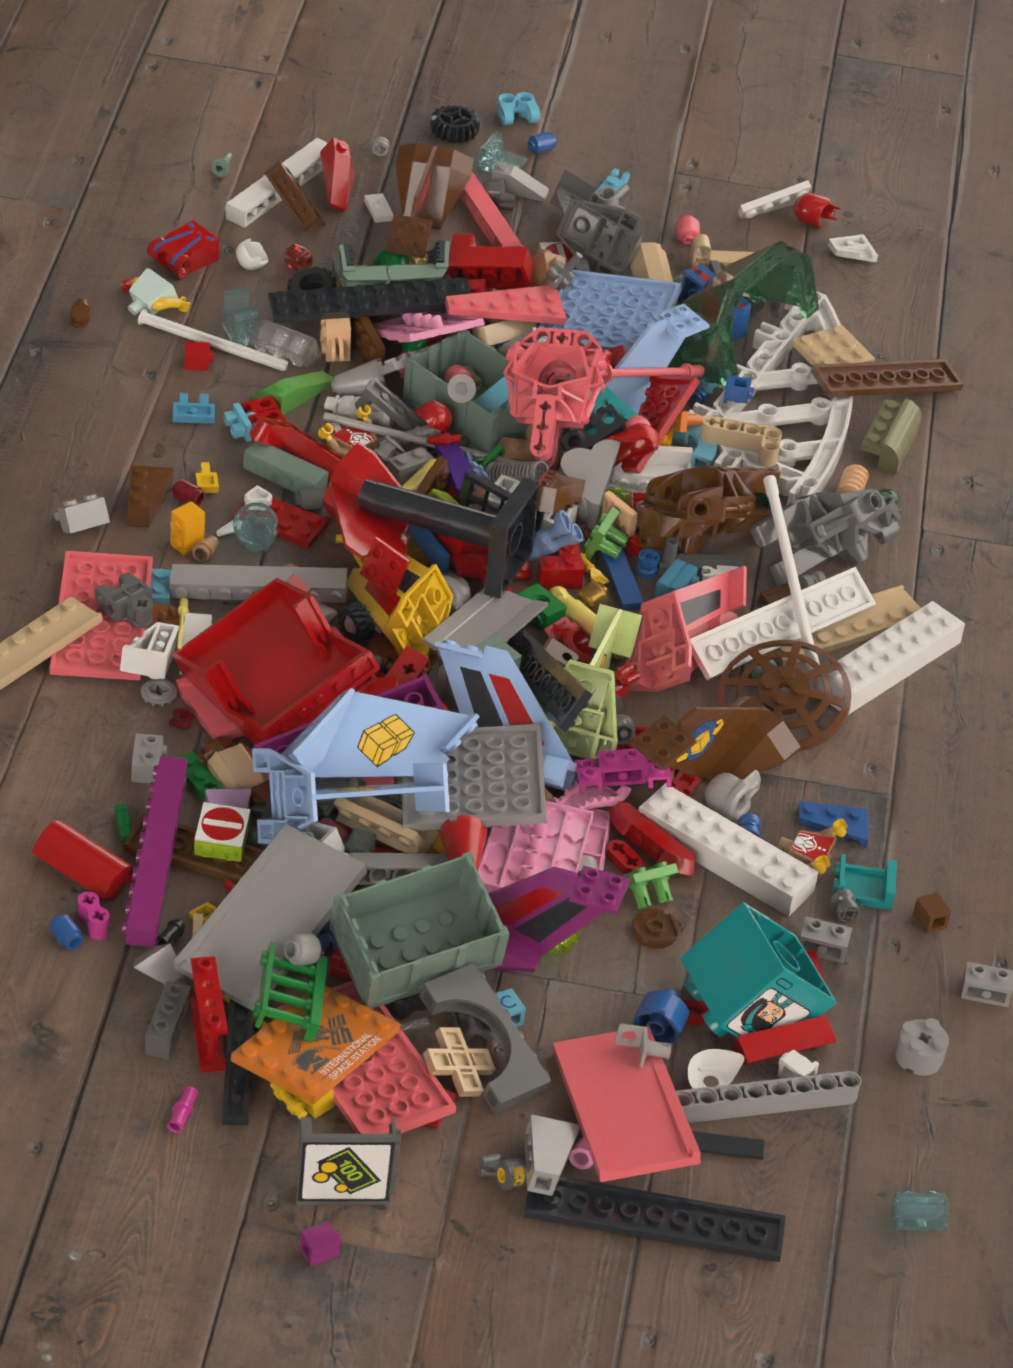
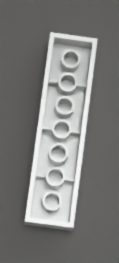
[814,601,965,715]
[639,783,818,917]

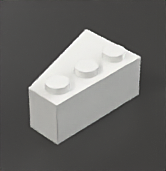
[120,622,179,679]

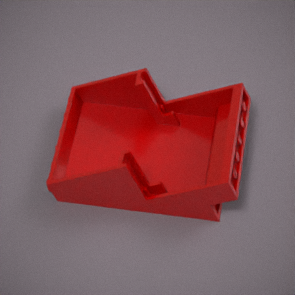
[171,578,380,745]

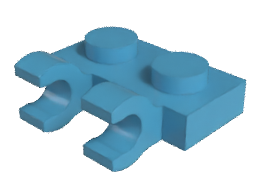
[173,393,215,424]

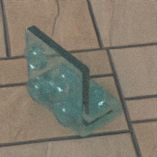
[478,131,527,172]

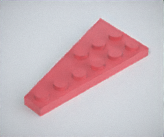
[445,285,566,325]

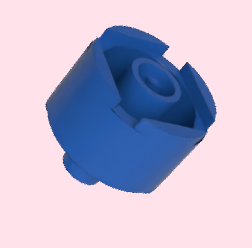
[633,989,690,1045]

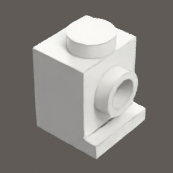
[777,1049,819,1079]

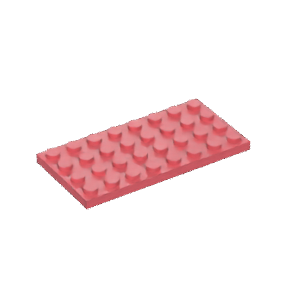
[50,551,153,680]
[276,980,456,1134]

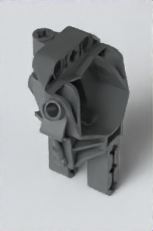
[749,489,902,586]

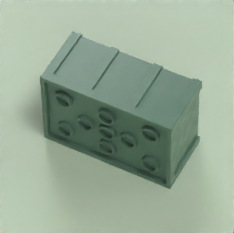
[402,329,548,462]
[329,851,510,1009]

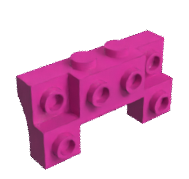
[575,748,671,794]

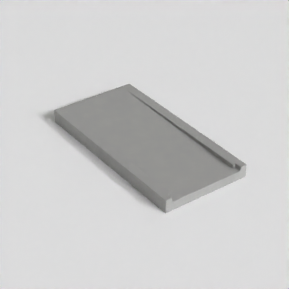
[173,824,367,1011]

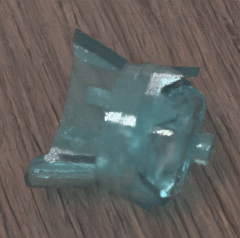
[233,502,278,553]

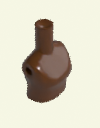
[199,737,235,764]

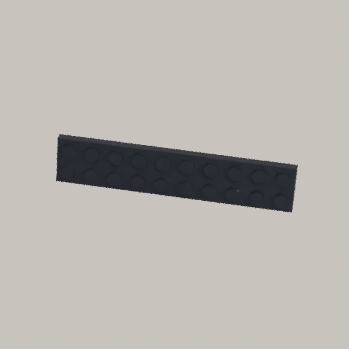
[268,278,471,323]
[507,628,593,732]
[524,1176,786,1262]

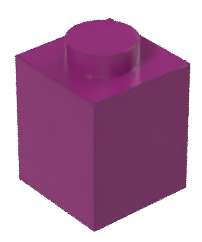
[299,1221,342,1267]

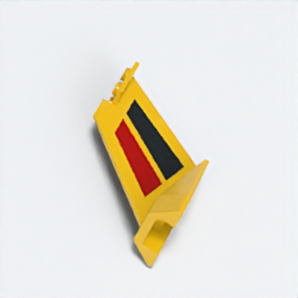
[348,554,453,674]

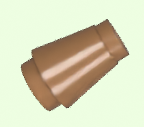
[192,535,219,562]

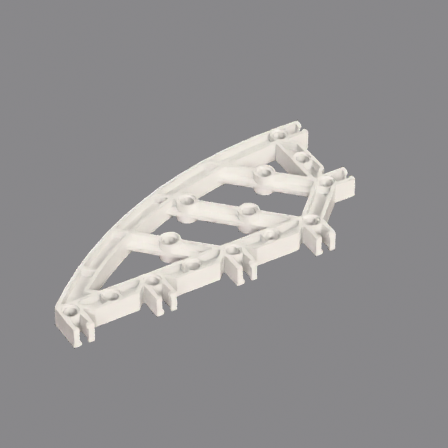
[688,283,853,505]

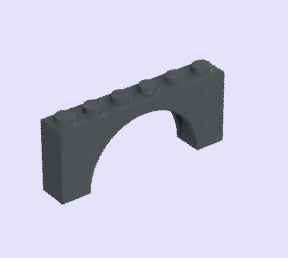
[419,963,551,1116]

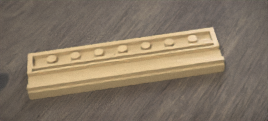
[771,585,920,666]
[0,596,103,690]

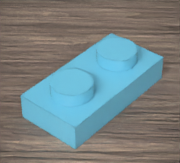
[150,569,171,605]

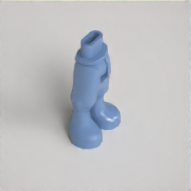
[528,510,583,561]

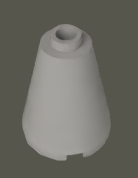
[331,358,387,397]

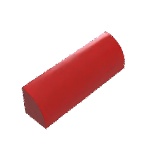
[732,1015,837,1065]

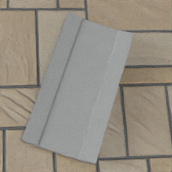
[422,587,548,651]

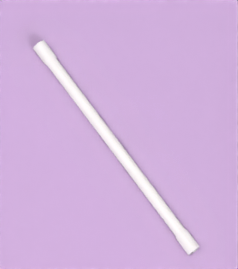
[763,475,820,671]

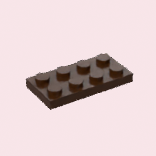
[350,316,385,366]

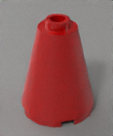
[439,815,487,871]

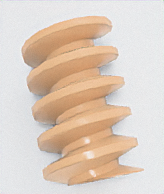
[836,464,869,494]

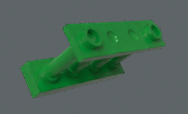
[252,942,328,1043]

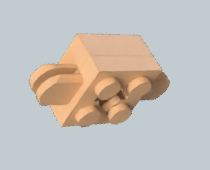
[320,318,351,362]

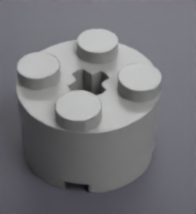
[895,1018,949,1076]

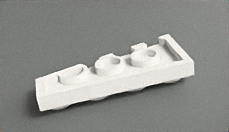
[738,180,811,219]

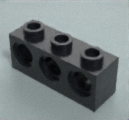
[559,404,627,452]

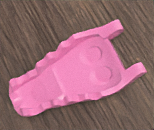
[553,781,631,810]

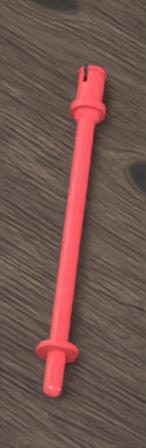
[601,363,705,382]

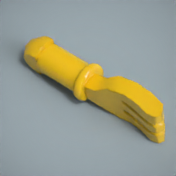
[581,553,609,585]

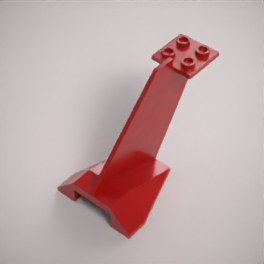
[322,442,410,598]

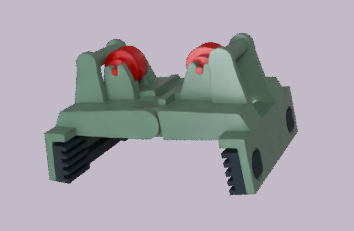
[331,240,449,287]

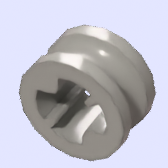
[372,137,390,156]

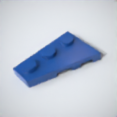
[798,801,868,847]

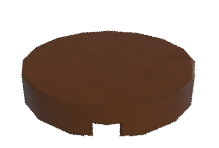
[631,909,679,948]

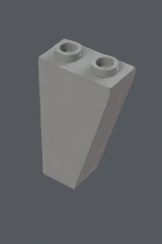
[524,1114,580,1196]

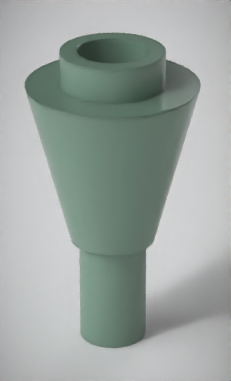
[211,153,233,176]

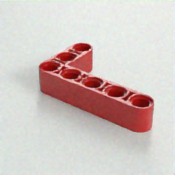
[250,417,343,479]

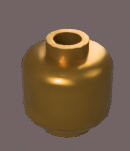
[577,581,609,613]

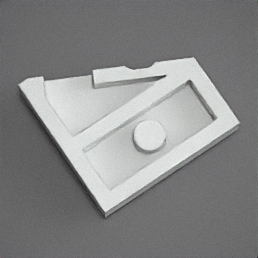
[828,234,878,262]

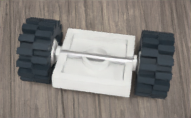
[338,601,382,644]

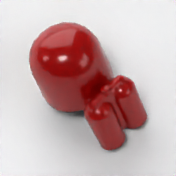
[614,662,641,699]

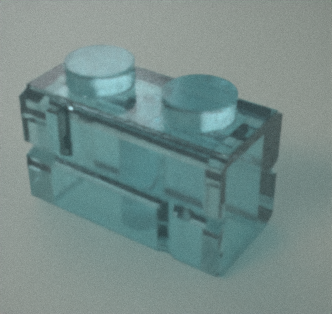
[892,1190,950,1230]

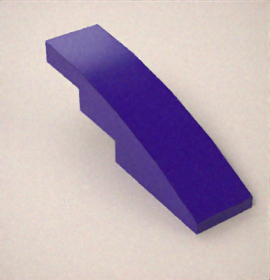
[434,443,478,495]

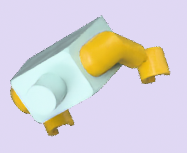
[128,268,191,316]

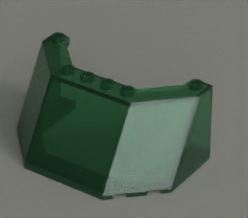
[668,241,819,386]

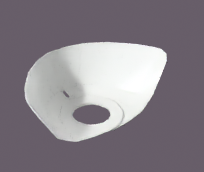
[688,1049,744,1089]

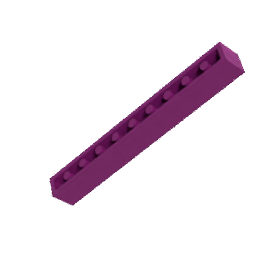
[122,756,188,947]

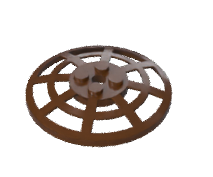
[717,640,851,752]

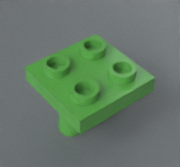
[582,507,630,561]
[624,862,678,909]

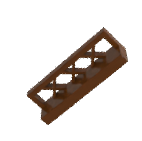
[264,161,326,232]

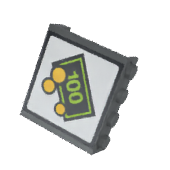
[295,1117,401,1205]

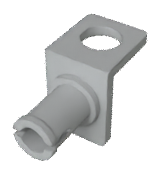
[615,1024,671,1067]

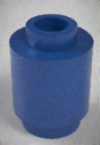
[528,132,556,154]
[49,915,83,951]

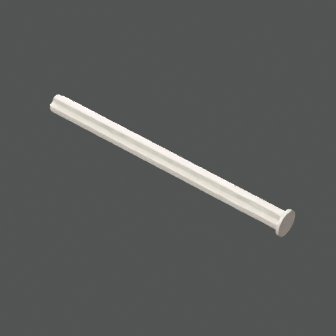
[138,309,288,371]

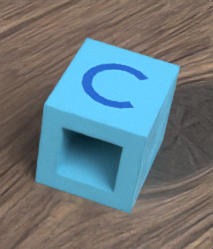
[497,988,526,1027]

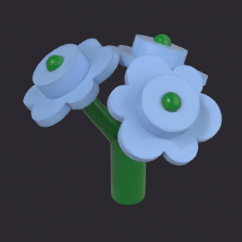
[466,443,504,483]

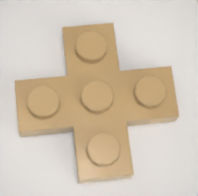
[423,1027,496,1097]

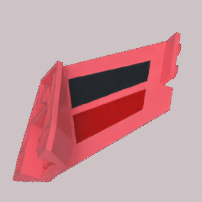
[625,566,747,692]

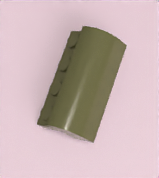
[860,398,922,474]

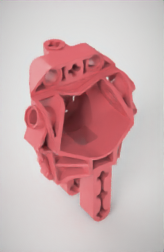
[503,327,608,470]

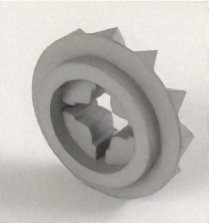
[141,679,177,707]

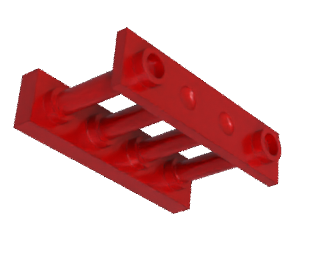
[190,956,228,1073]

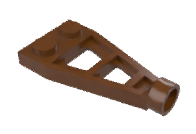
[408,456,450,531]

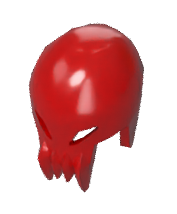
[793,192,841,228]

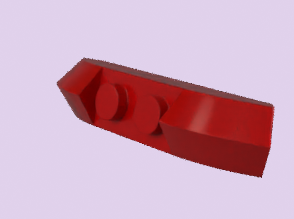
[609,802,695,877]

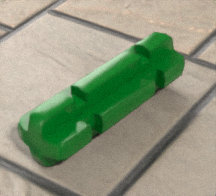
[114,803,132,842]

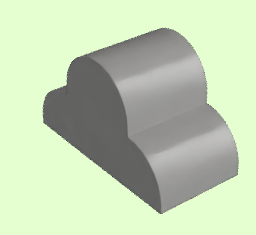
[559,439,621,530]

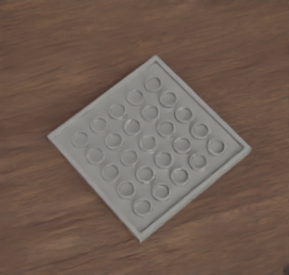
[402,724,547,831]

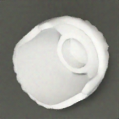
[236,239,268,270]

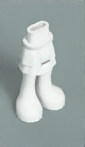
[324,395,398,428]

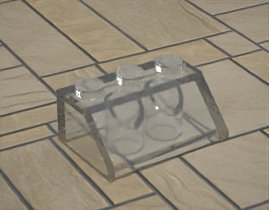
[251,318,323,368]

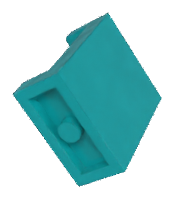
[832,854,897,910]

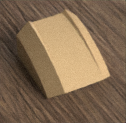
[207,742,268,796]

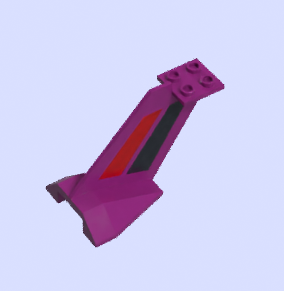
[488,865,630,972]

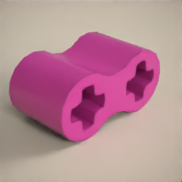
[77,892,110,940]

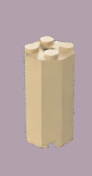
[627,242,678,307]

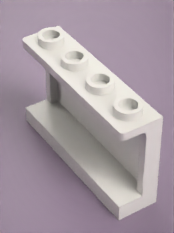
[610,446,693,492]

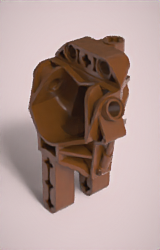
[636,466,781,554]

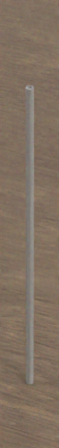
[323,412,646,496]

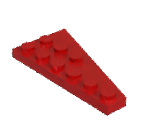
[621,376,700,474]

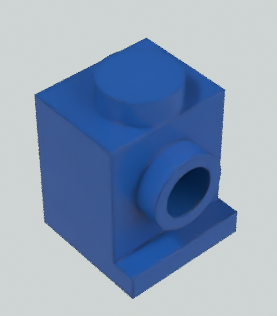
[723,375,754,404]

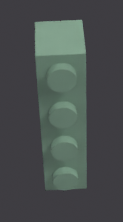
[243,441,328,494]

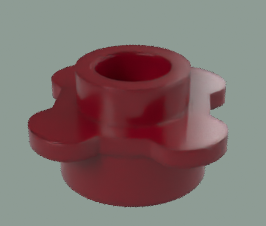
[169,708,194,730]

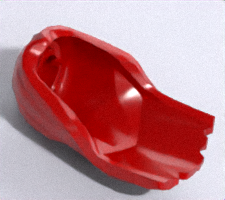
[414,400,452,434]
[605,423,660,466]

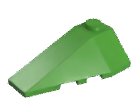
[251,370,335,415]

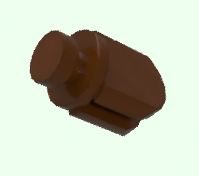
[70,298,91,328]

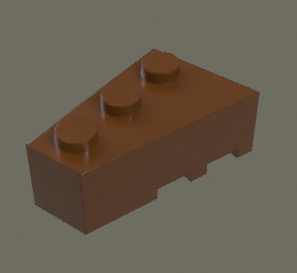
[127,465,174,527]
[537,470,585,514]

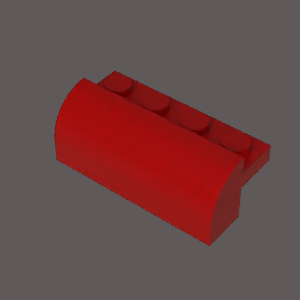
[31,820,135,899]

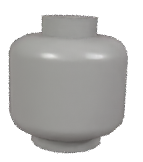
[284,933,321,966]

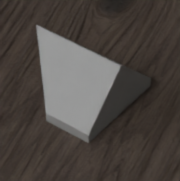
[133,943,186,987]

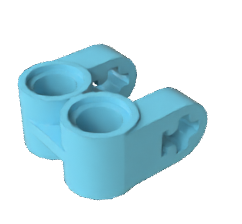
[497,92,540,125]

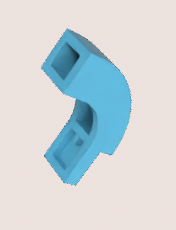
[672,425,717,468]

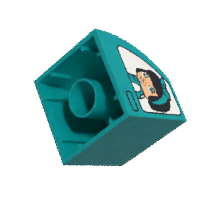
[680,902,837,1037]

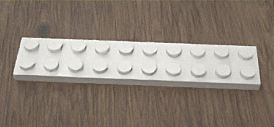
[690,567,876,681]

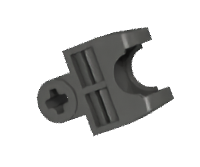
[94,573,153,628]

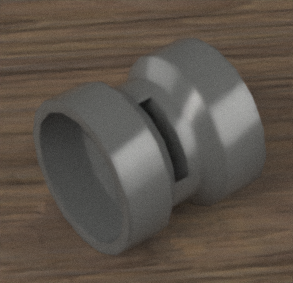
[831,889,861,923]

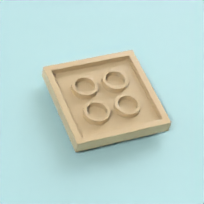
[792,325,875,365]

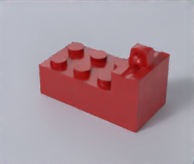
[448,234,535,289]

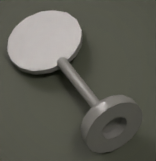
[447,374,476,403]

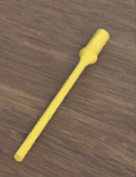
[177,598,189,649]

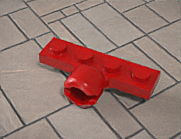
[453,553,532,592]

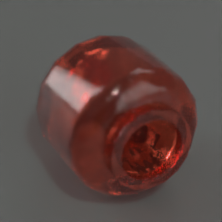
[284,243,313,272]

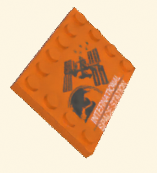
[231,985,401,1104]

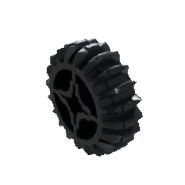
[430,104,480,144]

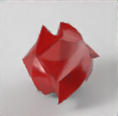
[553,623,593,665]

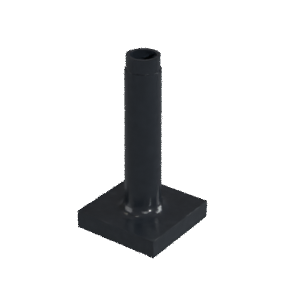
[358,477,540,599]

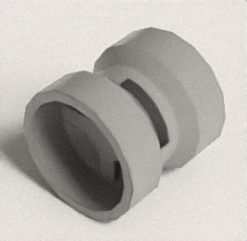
[798,571,826,589]

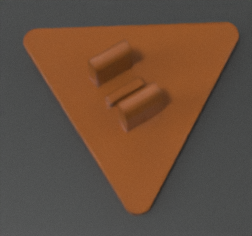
[151,602,192,626]

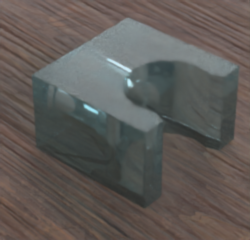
[222,288,259,346]

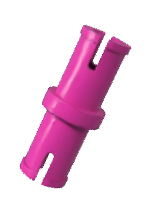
[167,1086,198,1133]

